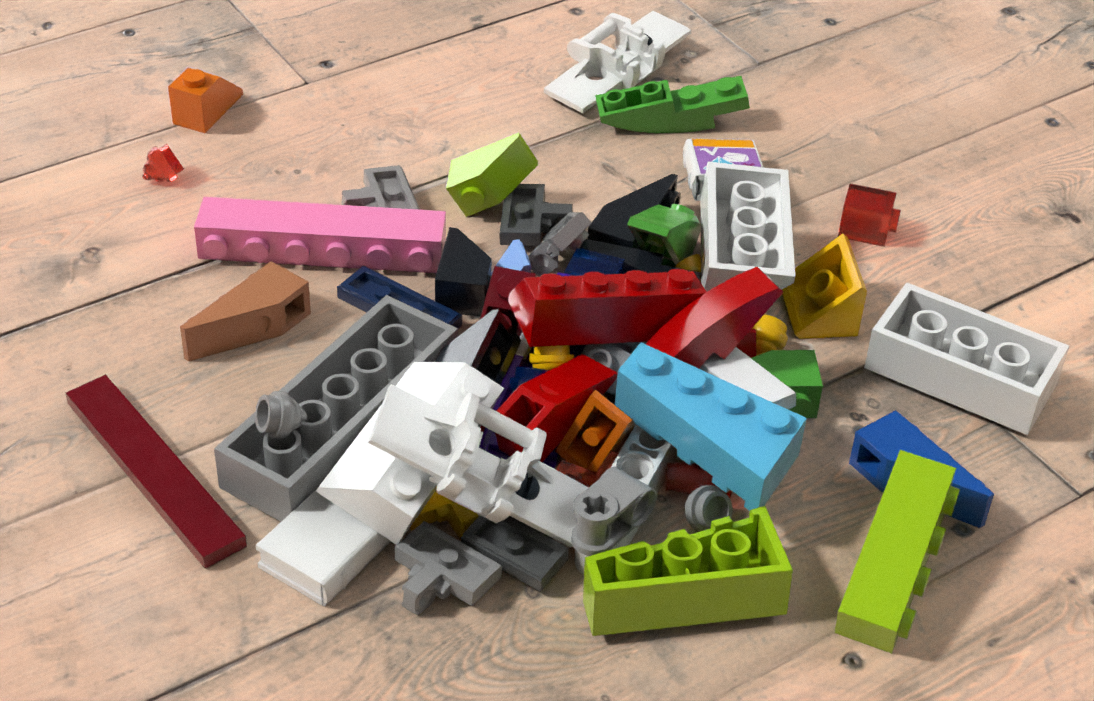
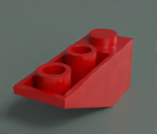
[495,354,618,462]

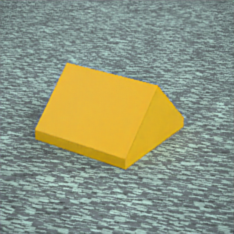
[782,234,867,339]

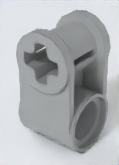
[571,467,657,556]

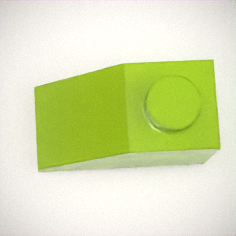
[446,132,538,217]

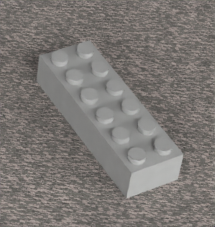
[214,295,458,521]

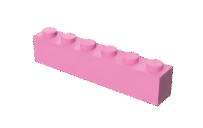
[194,197,446,273]

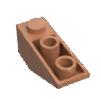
[180,261,311,361]

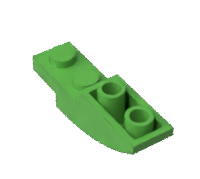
[595,76,750,133]

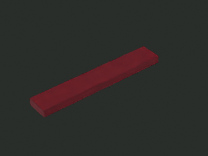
[65,374,247,568]

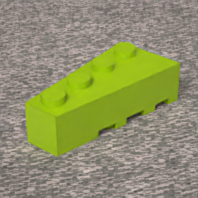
[835,450,960,654]
[583,506,793,636]

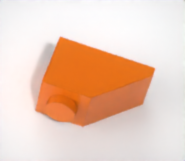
[168,68,243,133]
[555,390,636,480]

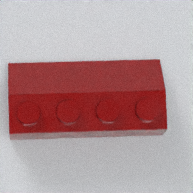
[508,269,707,347]

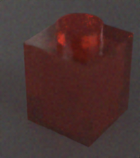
[838,183,901,247]

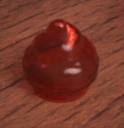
[142,143,184,182]

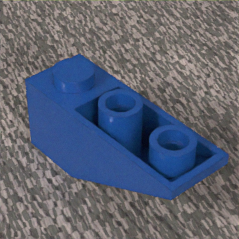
[849,410,994,528]

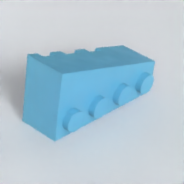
[615,342,807,511]

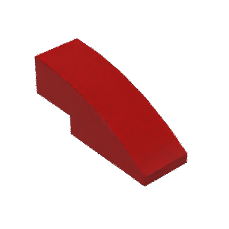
[646,267,783,369]

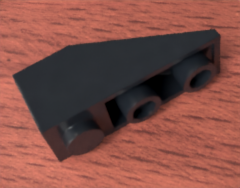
[587,174,681,250]

